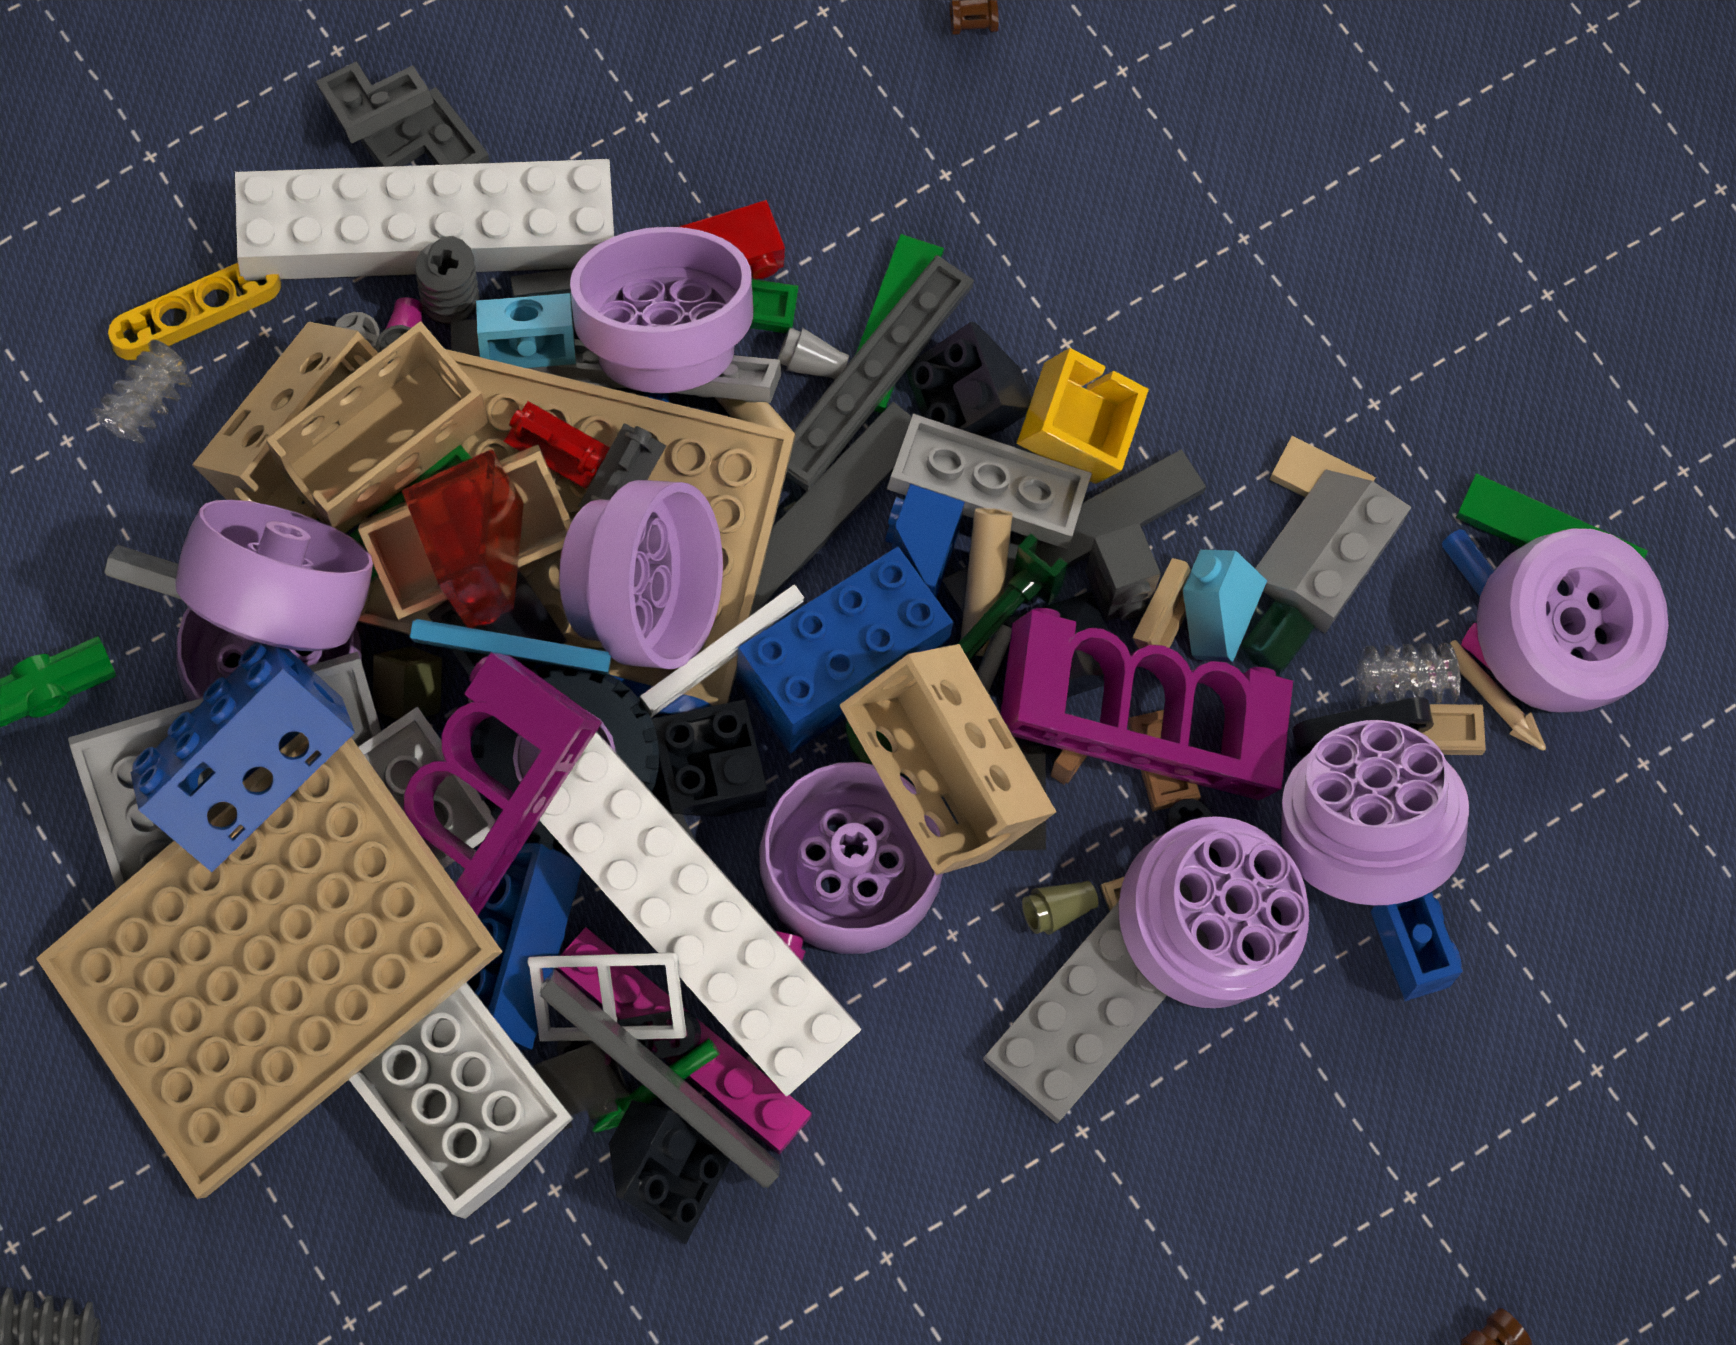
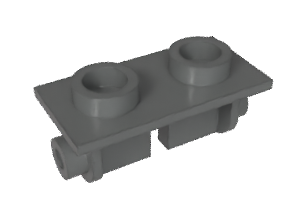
[578,423,666,508]

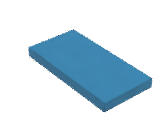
[410,619,611,675]

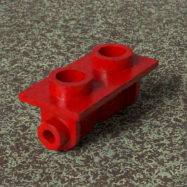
[503,401,610,489]

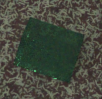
[1242,601,1315,677]

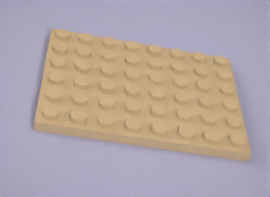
[358,349,796,706]
[36,733,502,1199]

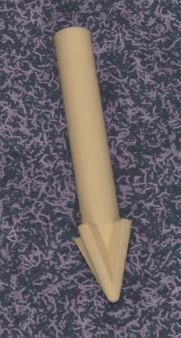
[1442,640,1546,751]

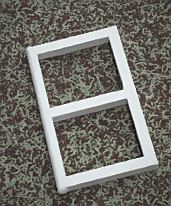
[527,953,687,1041]

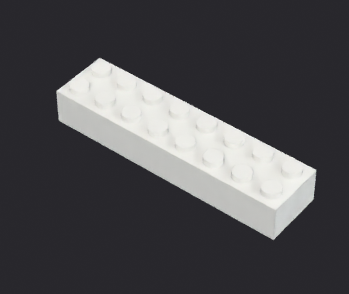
[235,159,614,281]
[540,731,861,1097]

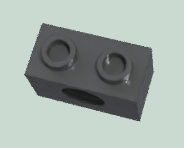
[1085,523,1161,621]

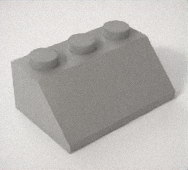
[1255,470,1411,633]

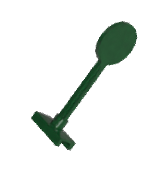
[846,533,1067,776]

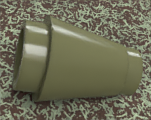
[1022,880,1098,935]

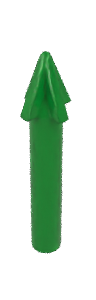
[593,1038,720,1133]

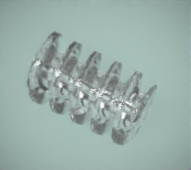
[91,339,193,444]
[1356,642,1461,706]

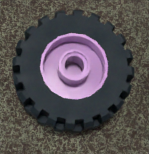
[472,665,659,850]

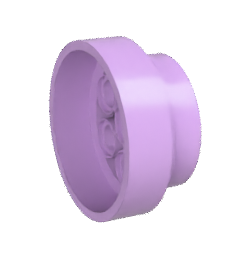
[570,227,753,393]
[559,480,723,669]
[1281,720,1469,905]
[1119,816,1309,1008]

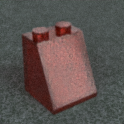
[402,449,524,628]

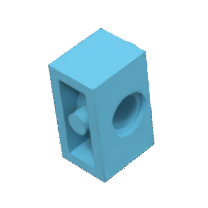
[476,293,576,368]

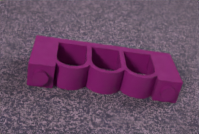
[1000,608,1293,800]
[404,652,602,916]

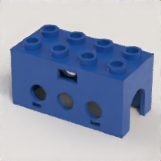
[736,546,953,754]
[130,642,355,872]

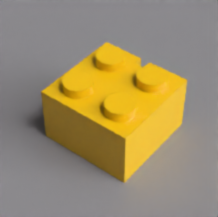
[1016,348,1149,484]

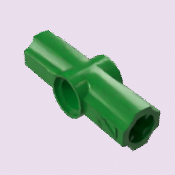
[0,636,117,728]

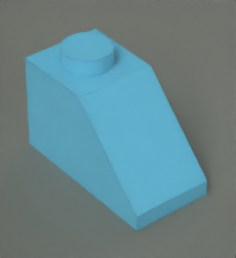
[1183,549,1267,662]

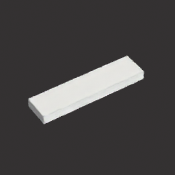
[639,584,805,718]

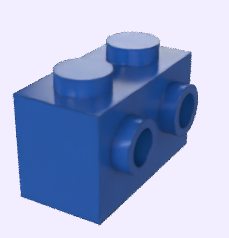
[1371,892,1463,1001]

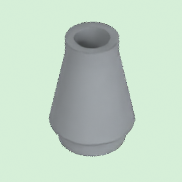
[777,327,849,379]

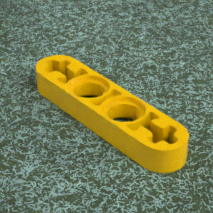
[108,263,281,360]

